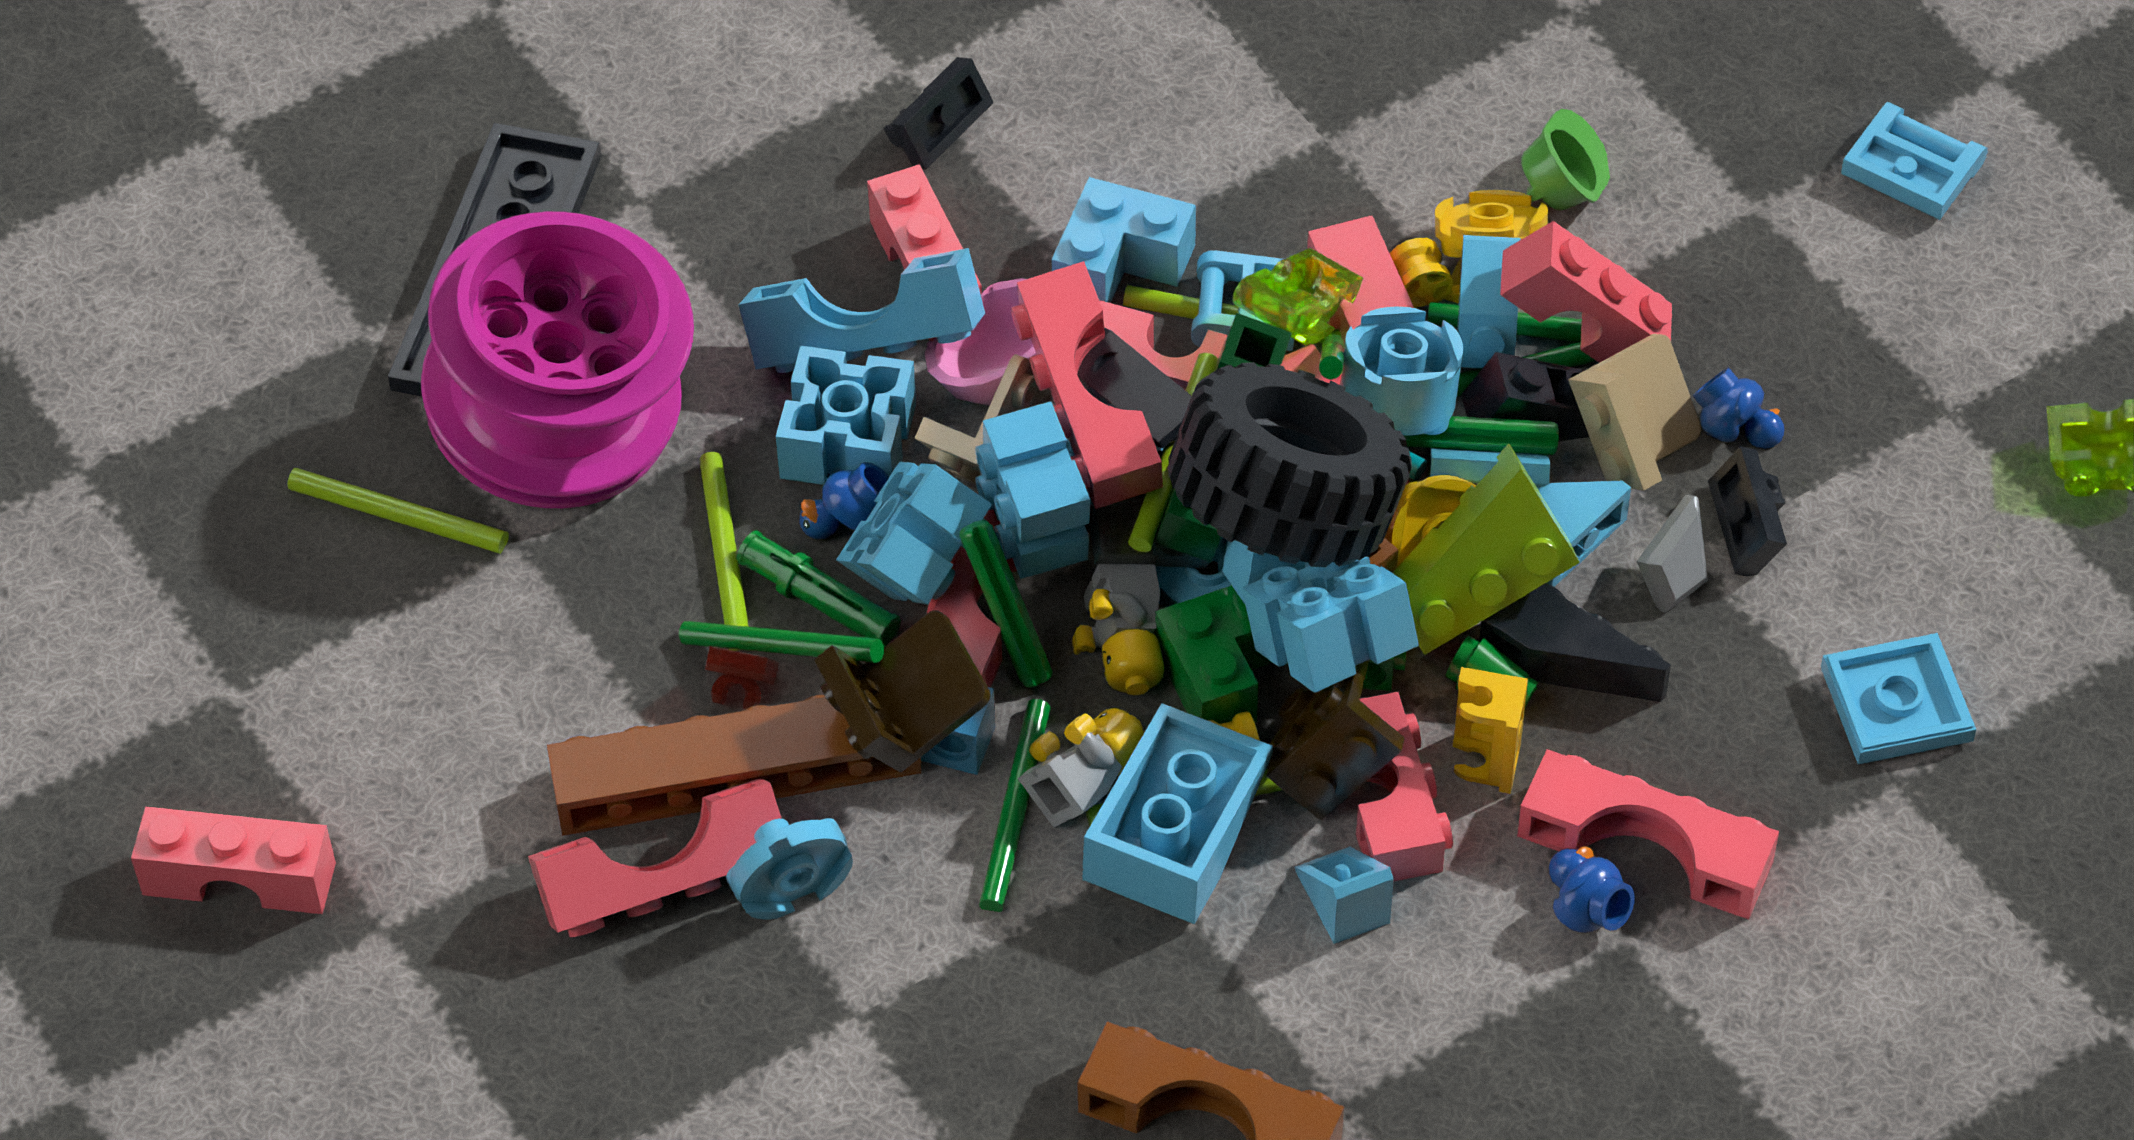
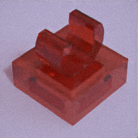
[705,646,779,709]

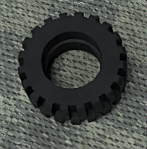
[1167,363,1412,567]

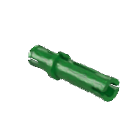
[736,530,901,647]

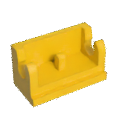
[1452,667,1528,794]

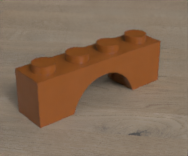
[1077,1022,1344,1140]

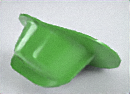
[1521,109,1610,211]

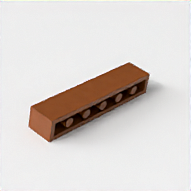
[547,695,922,836]

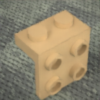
[1568,334,1701,491]
[915,354,1054,484]

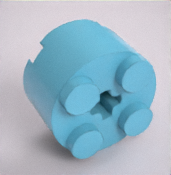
[1340,307,1463,436]

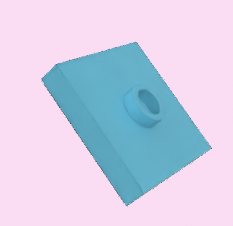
[1821,633,1976,764]

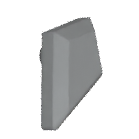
[1637,495,1708,613]

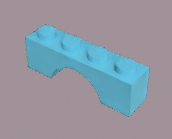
[738,248,985,373]

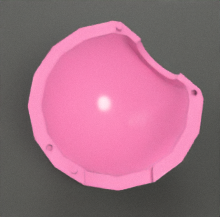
[925,278,1037,406]

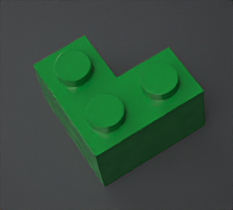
[1155,585,1273,724]

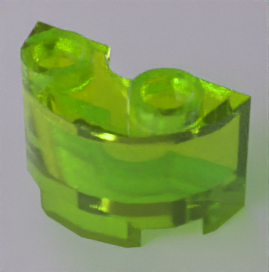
[1233,248,1363,346]
[2046,399,2134,497]

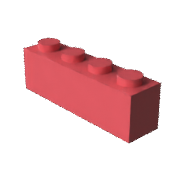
[1300,216,1414,343]

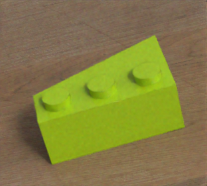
[1393,444,1580,655]

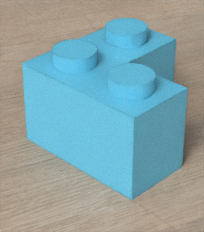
[1051,177,1196,303]

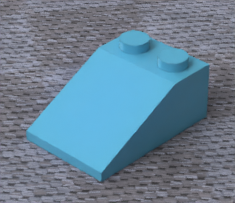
[1082,703,1273,924]

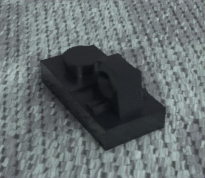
[883,57,994,170]
[1708,446,1787,576]

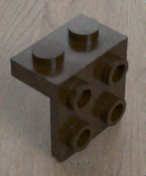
[814,610,991,773]
[1266,660,1405,821]

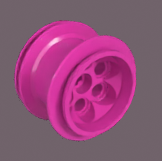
[421,211,694,508]

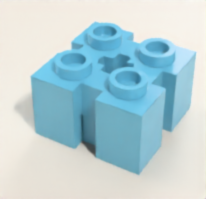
[776,346,916,485]
[975,401,1090,579]
[836,462,992,605]
[1242,556,1419,693]

